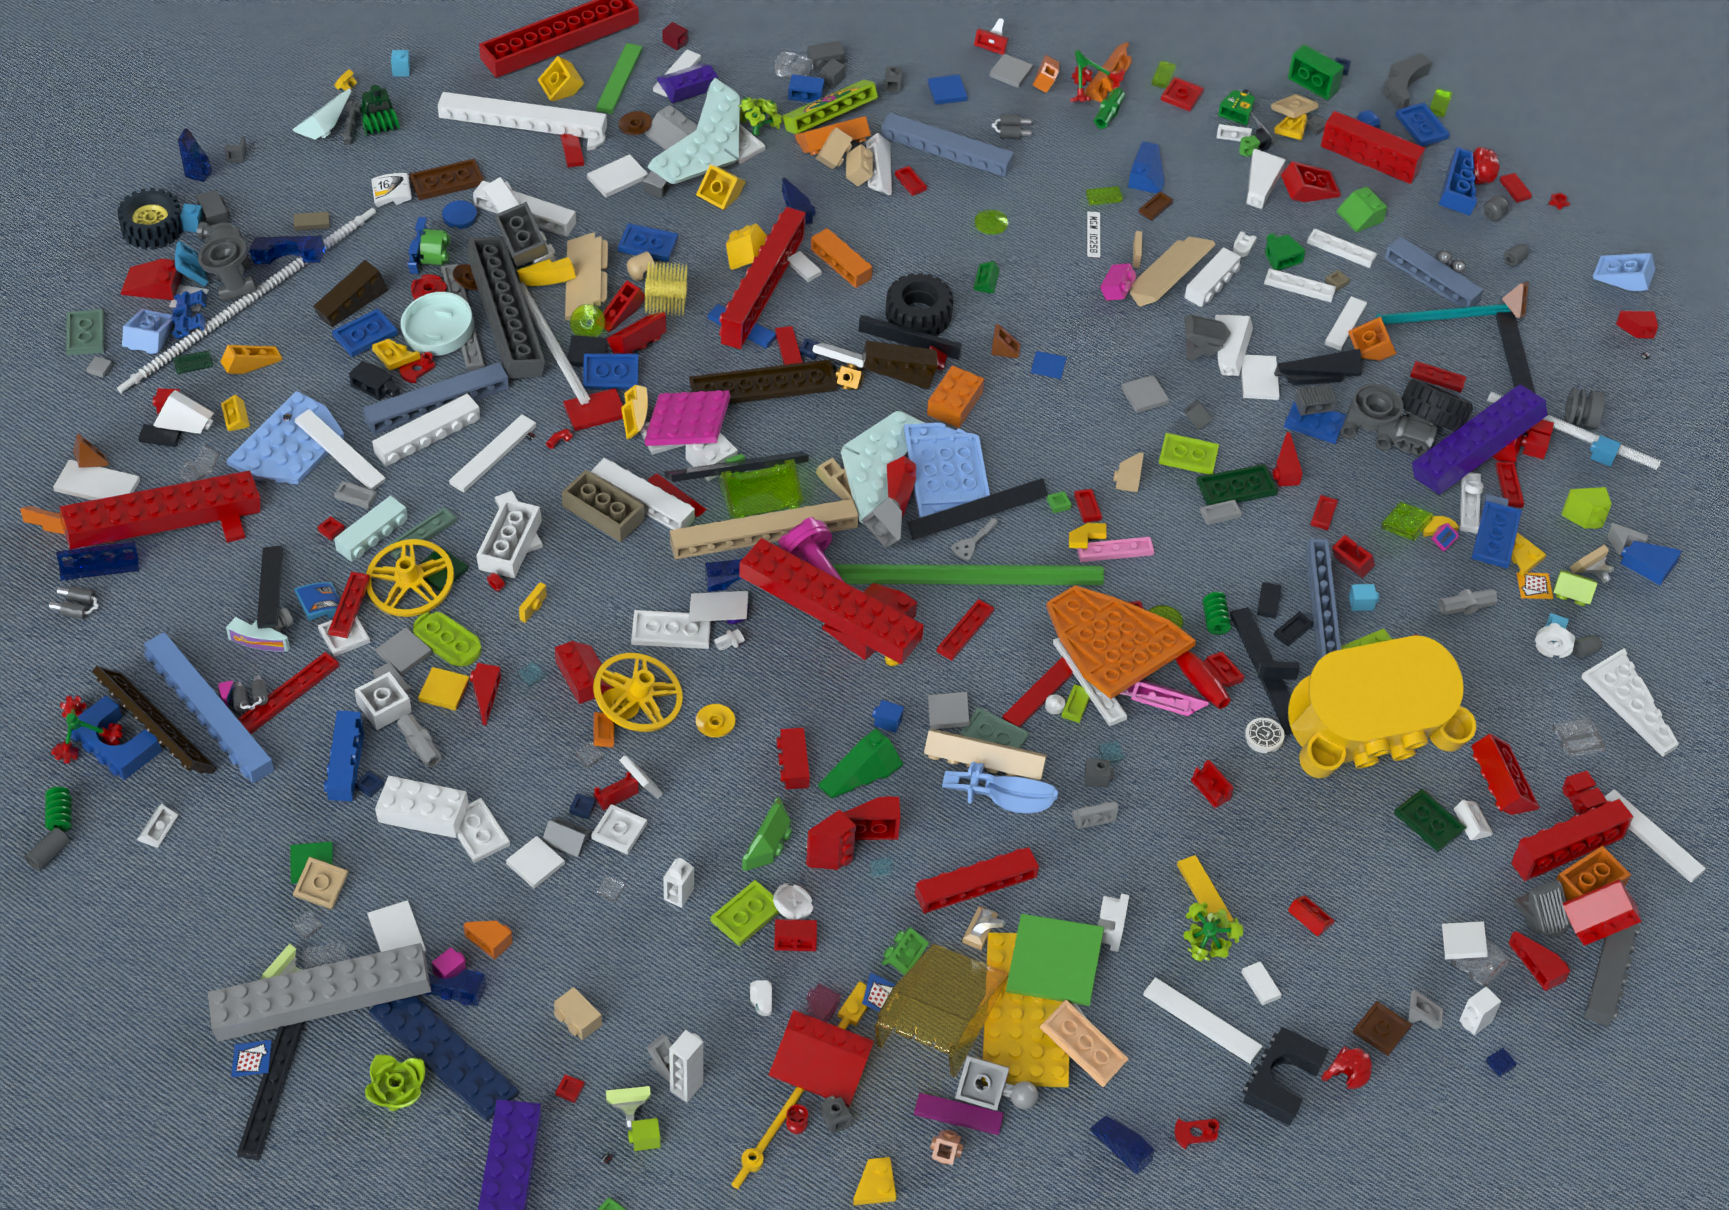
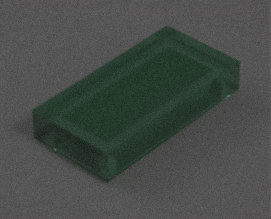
[173,350,213,375]

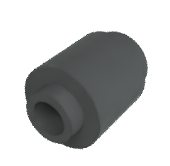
[1504,244,1529,266]
[1572,635,1602,659]

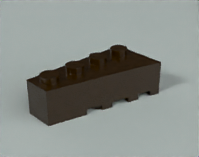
[313,260,388,327]
[862,340,937,390]

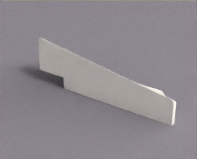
[865,133,892,195]

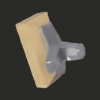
[1569,544,1614,583]
[962,906,1006,950]

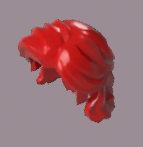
[1473,147,1500,185]

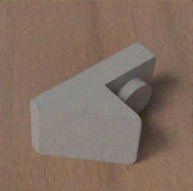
[1607,523,1648,555]
[1408,990,1443,1029]
[646,1034,672,1083]

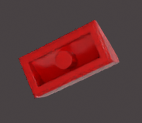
[1288,895,1335,936]

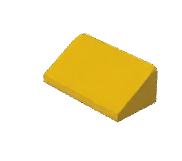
[221,394,250,431]

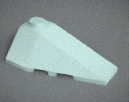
[293,88,351,140]

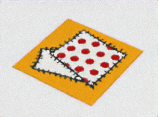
[1516,572,1554,599]

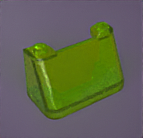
[718,459,804,519]

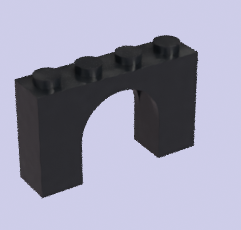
[1243,1027,1329,1126]

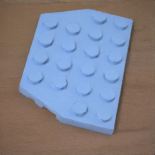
[226,391,344,484]
[903,423,990,518]

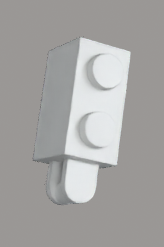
[663,858,694,908]

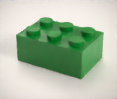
[1288,44,1344,101]

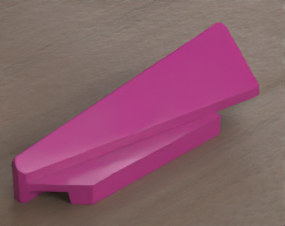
[1120,679,1209,716]

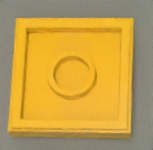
[418,667,470,711]

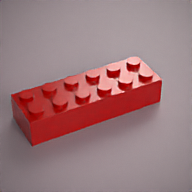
[1320,110,1426,184]
[1511,798,1634,882]

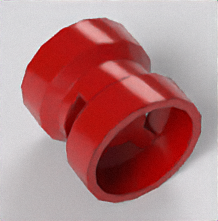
[786,1104,808,1134]

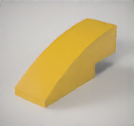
[517,257,576,286]
[621,385,648,440]

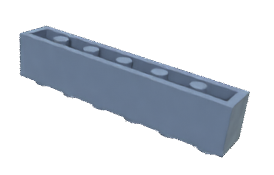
[1385,236,1484,308]

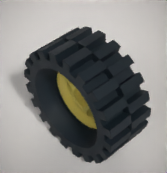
[117,188,183,250]

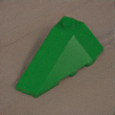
[818,728,903,799]

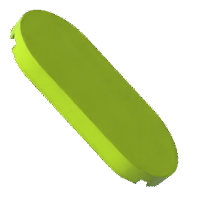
[413,612,481,666]

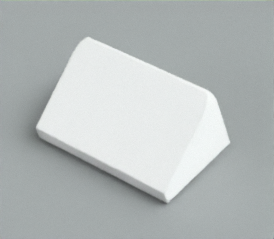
[1216,124,1252,141]
[1454,800,1493,840]
[137,803,178,848]

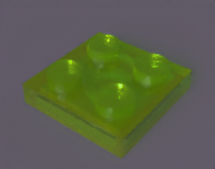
[1381,501,1433,541]

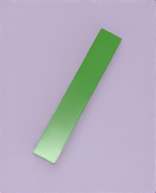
[596,43,642,114]

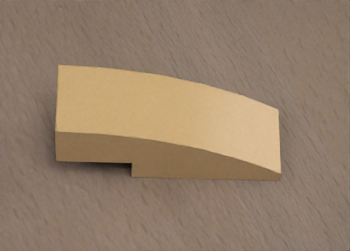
[816,458,853,500]

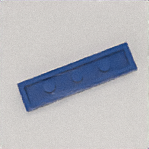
[708,304,776,348]

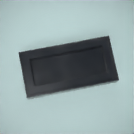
[138,424,181,447]
[1257,582,1281,619]
[1274,611,1314,647]
[1257,661,1300,680]

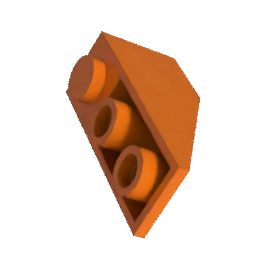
[1032,54,1059,93]

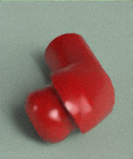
[546,429,573,449]

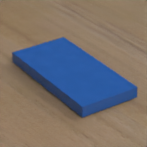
[1471,500,1522,569]

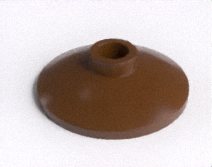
[619,111,652,135]
[453,264,478,290]

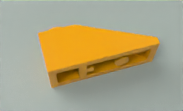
[220,345,282,374]

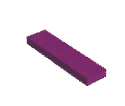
[914,1093,1004,1135]

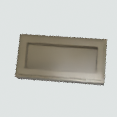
[293,212,330,231]

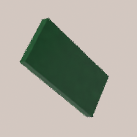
[1196,464,1278,506]

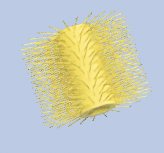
[645,262,687,316]

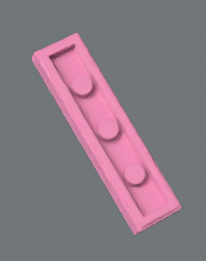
[1077,537,1154,562]

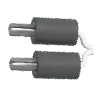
[992,114,1032,139]
[1436,249,1466,272]
[49,586,99,620]
[232,675,268,712]

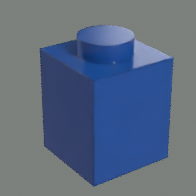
[872,700,904,733]

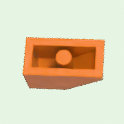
[463,921,513,960]

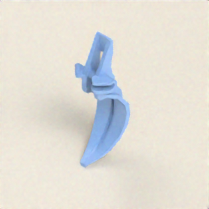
[942,761,1059,814]

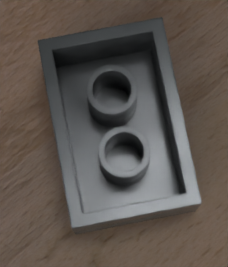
[494,202,549,267]

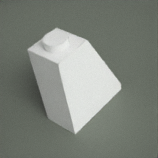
[154,390,214,434]

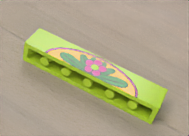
[782,79,878,134]

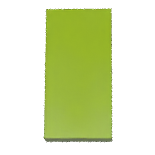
[1061,684,1090,723]

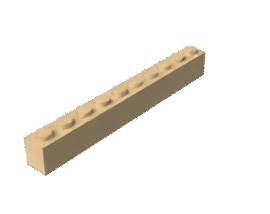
[670,499,858,559]

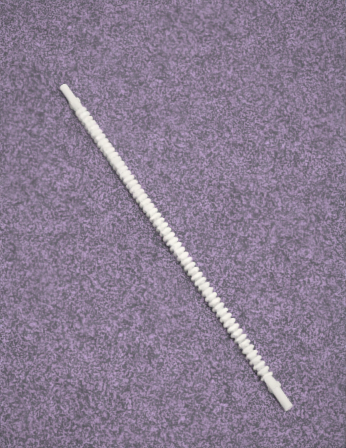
[117,208,376,393]

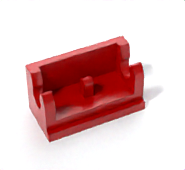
[1191,760,1234,808]
[593,772,638,811]
[774,919,817,951]

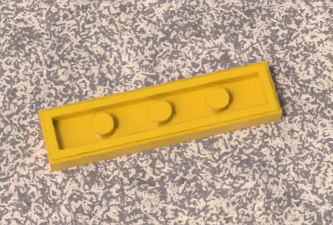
[1177,855,1234,922]

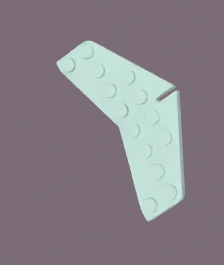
[647,78,740,184]
[841,411,925,523]

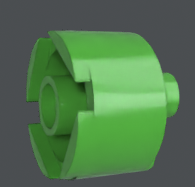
[420,229,451,266]

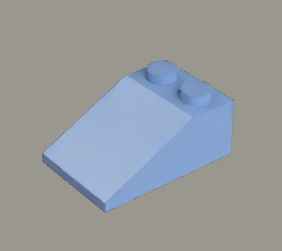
[1593,253,1655,291]
[122,309,174,354]

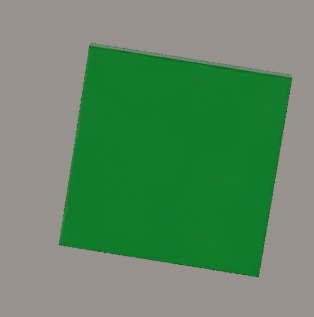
[290,842,333,884]

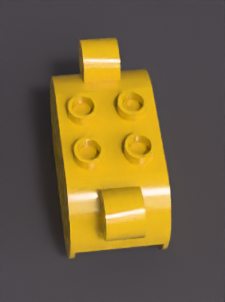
[1288,635,1476,778]

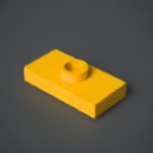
[519,582,547,623]

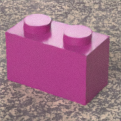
[1100,263,1136,301]

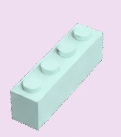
[334,496,408,562]

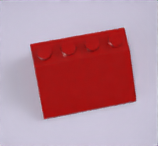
[822,583,917,660]
[768,1010,874,1107]

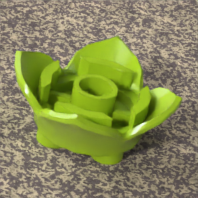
[365,1054,425,1111]

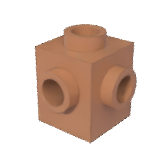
[930,1130,964,1165]

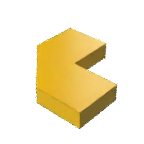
[1069,523,1107,549]

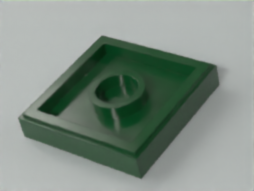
[418,546,468,592]

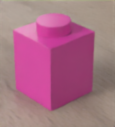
[431,947,466,986]

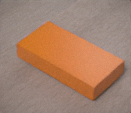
[593,712,614,748]

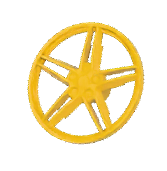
[366,539,454,617]
[593,653,683,732]

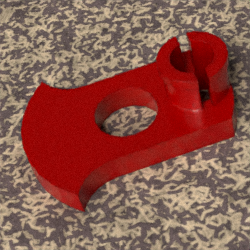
[399,352,435,383]
[1174,1118,1220,1150]

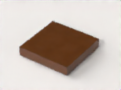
[1353,1001,1412,1056]

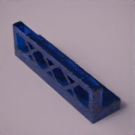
[56,542,140,581]

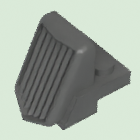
[1185,314,1231,362]
[1514,880,1571,937]

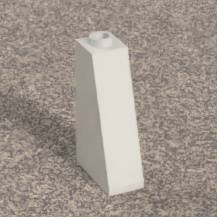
[1246,149,1286,209]
[1215,315,1253,376]

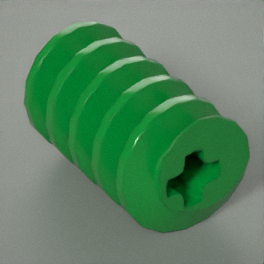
[362,109,400,136]
[1202,591,1231,635]
[45,786,72,832]

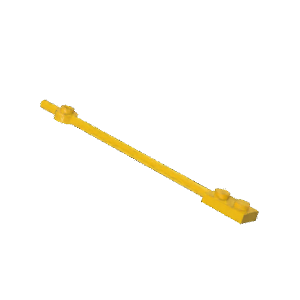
[731,981,869,1189]

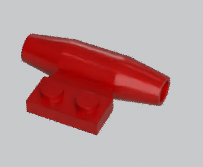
[1175,650,1245,709]

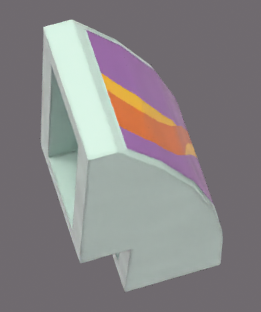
[226,617,290,652]

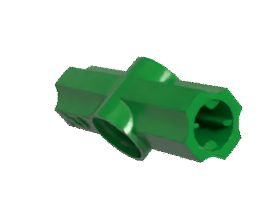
[1094,88,1125,129]

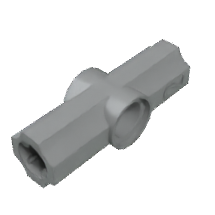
[1438,589,1498,615]
[397,714,442,768]

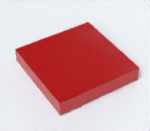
[1161,77,1204,111]

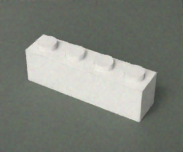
[1185,247,1241,307]
[669,1030,703,1103]

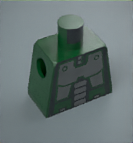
[361,85,394,118]

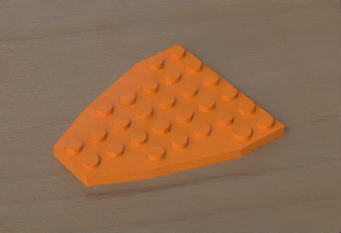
[1046,585,1196,699]

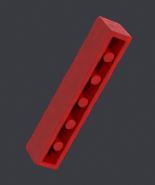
[915,847,1039,914]

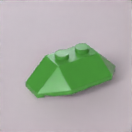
[742,797,792,871]

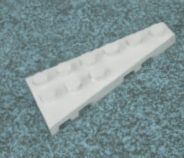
[1581,648,1679,757]

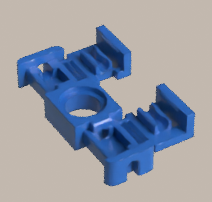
[407,217,427,274]
[171,290,207,339]

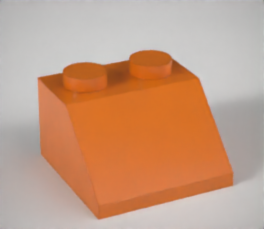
[1348,317,1397,361]

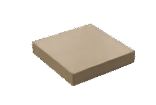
[1271,94,1318,118]
[293,857,349,910]

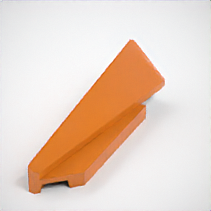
[1084,42,1132,102]
[20,506,115,543]

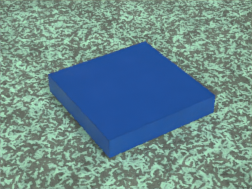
[927,75,967,105]

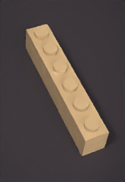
[924,729,1047,780]

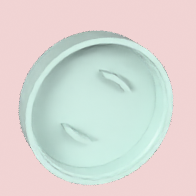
[401,292,474,356]

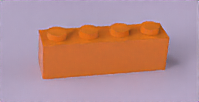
[811,228,872,288]

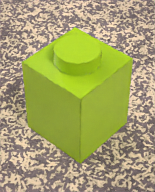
[628,1118,661,1151]

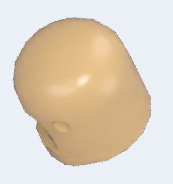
[627,251,659,281]

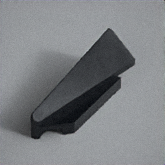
[1274,349,1362,385]

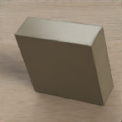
[1325,270,1350,291]

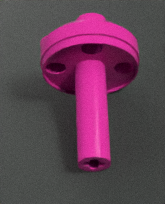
[778,517,844,582]

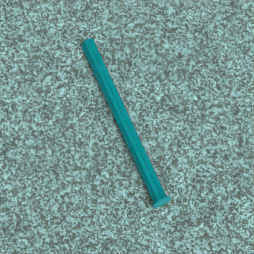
[1376,304,1511,325]

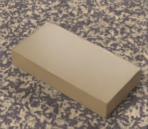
[1133,231,1142,268]

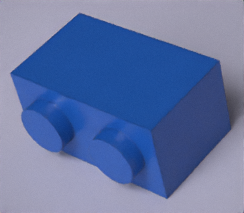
[788,74,824,103]

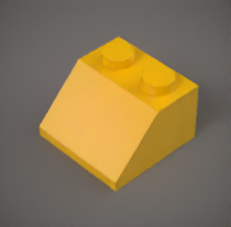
[538,56,584,102]
[696,164,746,210]
[726,223,767,270]

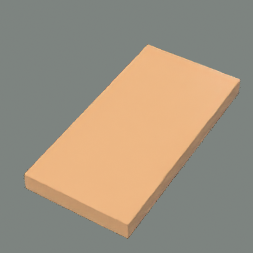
[1040,1000,1129,1087]

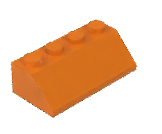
[794,116,871,155]

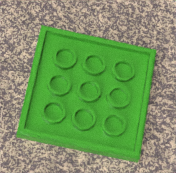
[1006,914,1104,1006]

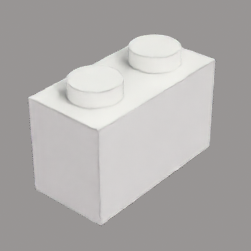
[1459,987,1501,1035]

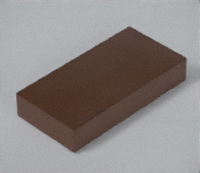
[1139,192,1173,221]

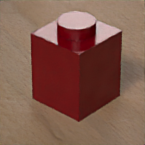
[662,21,688,50]

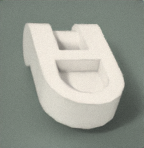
[1233,231,1257,257]

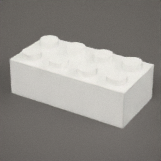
[476,498,542,579]
[375,776,469,838]

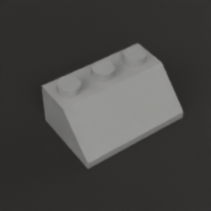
[645,105,698,150]
[861,497,902,548]

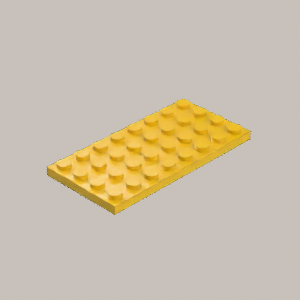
[982,932,1069,1087]

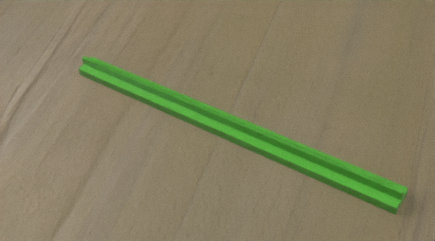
[832,564,1104,585]

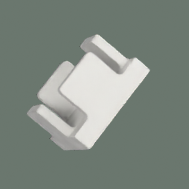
[1098,894,1129,952]

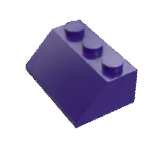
[657,64,718,103]

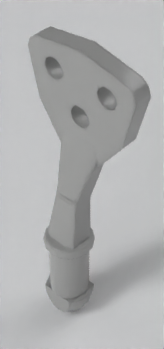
[951,518,998,562]

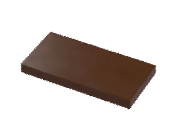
[409,158,484,201]

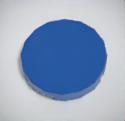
[442,200,477,229]

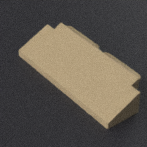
[565,232,608,320]
[1130,237,1216,307]

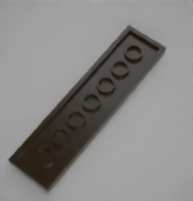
[689,359,838,404]
[92,666,217,774]

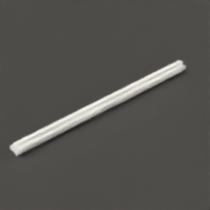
[519,282,590,405]
[1487,392,1661,470]

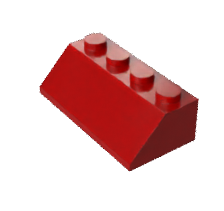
[1471,734,1540,815]

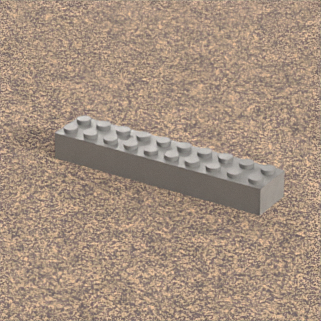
[208,943,431,1041]

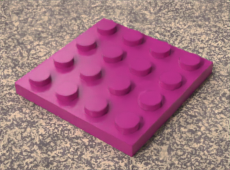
[644,390,731,446]

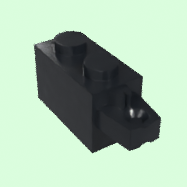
[349,360,400,401]

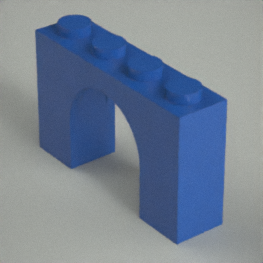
[71,695,162,780]

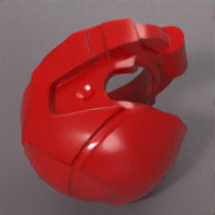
[1321,1046,1372,1089]

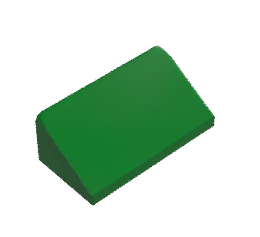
[973,261,1000,293]

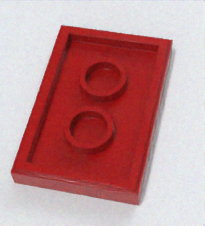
[563,388,623,431]

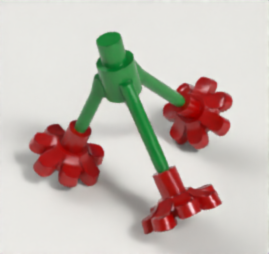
[1070,50,1125,102]
[51,695,122,764]

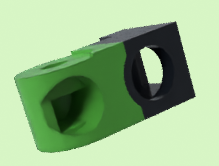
[1239,128,1271,156]

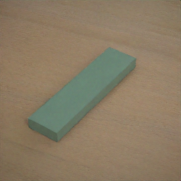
[385,507,457,560]

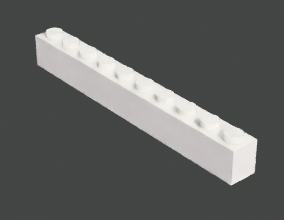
[438,92,607,139]

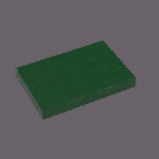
[1394,789,1466,852]

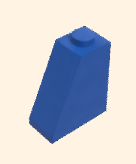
[1620,541,1682,585]

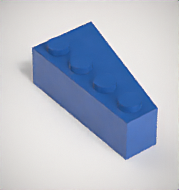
[1438,147,1477,216]
[324,710,365,802]

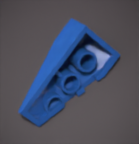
[1128,141,1165,194]

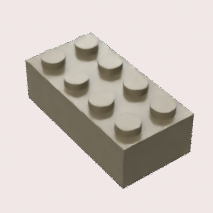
[562,470,645,542]

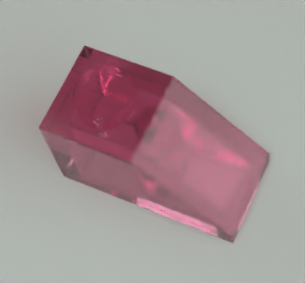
[806,983,841,1023]

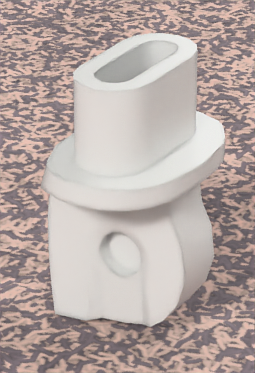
[714,629,745,650]

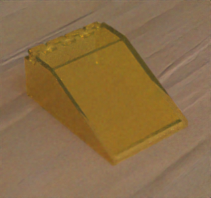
[875,944,1009,1078]

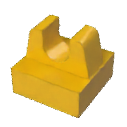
[334,69,357,91]

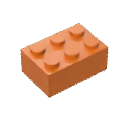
[927,365,984,428]
[1556,846,1631,901]

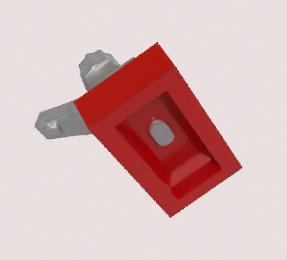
[974,18,1009,55]

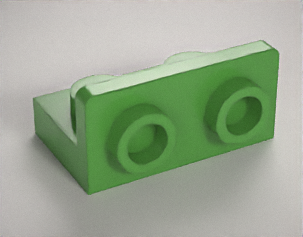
[881,927,929,976]

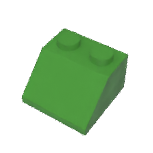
[1336,186,1387,233]

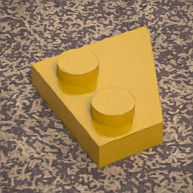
[1274,114,1307,140]
[372,339,420,371]
[1511,533,1547,577]
[853,1157,896,1205]

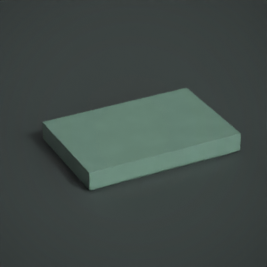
[66,309,104,356]
[959,707,1030,749]

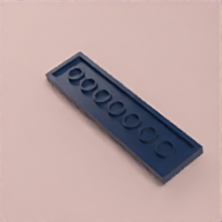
[369,996,519,1122]

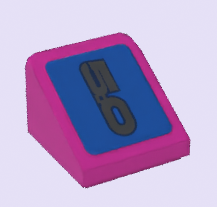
[1431,523,1459,552]
[218,680,234,708]

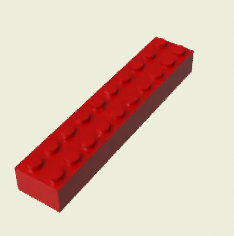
[479,0,639,78]
[719,207,806,350]
[60,470,260,550]
[739,538,924,665]

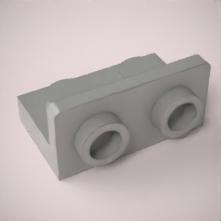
[1072,801,1118,829]

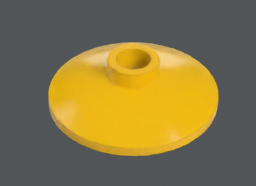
[602,688,640,720]
[696,704,735,738]

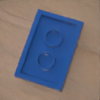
[1395,102,1450,147]
[618,223,678,262]
[332,308,398,357]
[583,354,638,390]
[1284,401,1346,444]

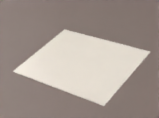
[689,591,748,622]

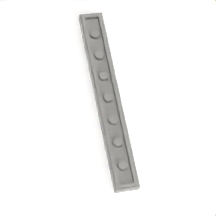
[441,264,485,372]

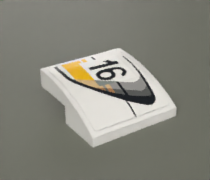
[371,173,412,207]

